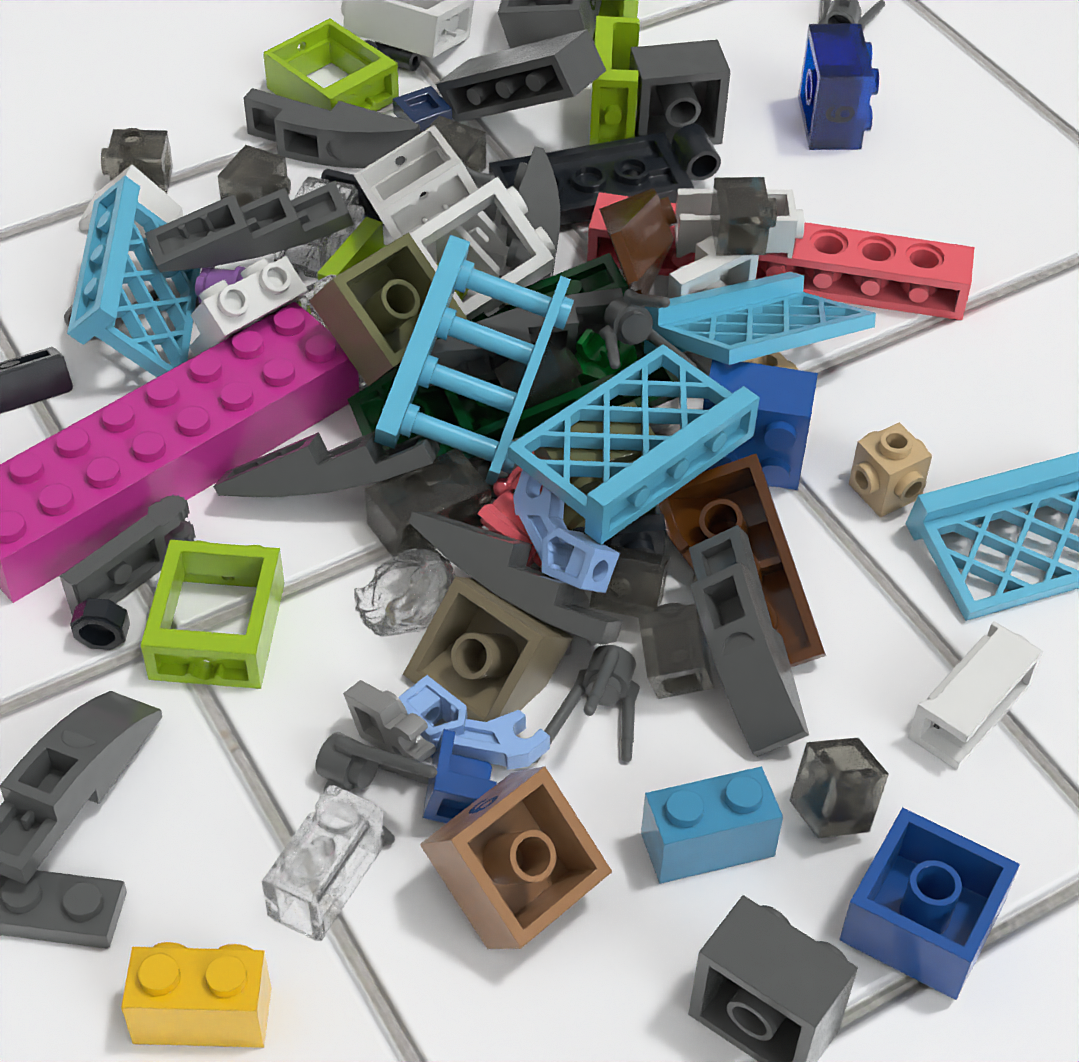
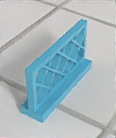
[67,175,201,377]
[644,272,876,365]
[507,344,760,545]
[905,452,1079,621]

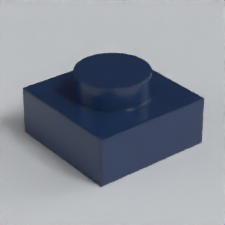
[393,86,452,133]

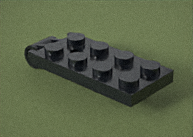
[489,124,721,225]

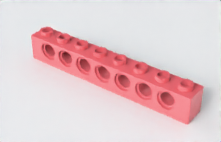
[587,192,975,320]

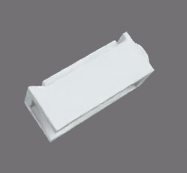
[674,189,805,258]
[908,621,1043,770]

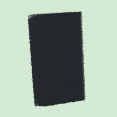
[0,346,73,414]

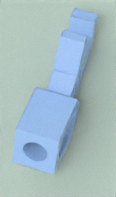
[513,470,620,593]
[398,675,550,770]

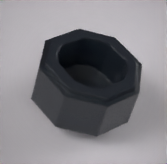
[70,598,130,650]

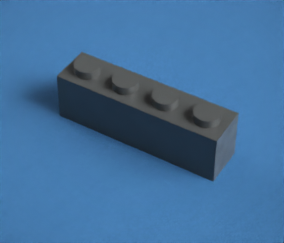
[436,29,607,123]

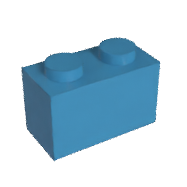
[641,766,783,884]

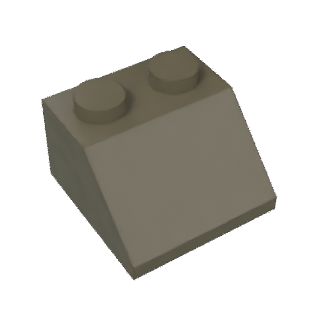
[403,577,573,722]

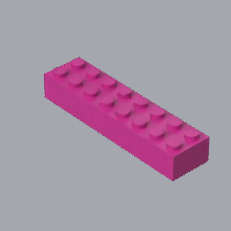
[0,301,360,603]

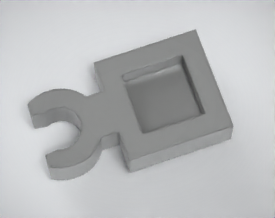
[343,680,437,762]

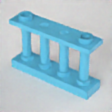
[374,235,574,485]

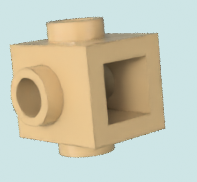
[849,422,933,518]

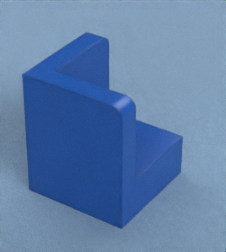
[422,729,497,823]

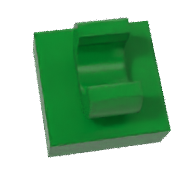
[566,328,637,385]

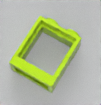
[263,18,399,111]
[140,540,285,689]

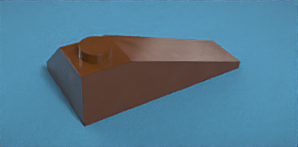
[599,188,678,295]
[658,453,826,667]

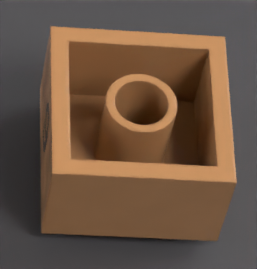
[420,766,613,949]

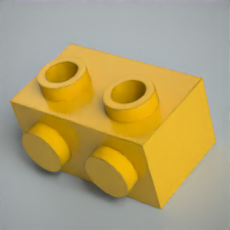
[121,942,272,1048]

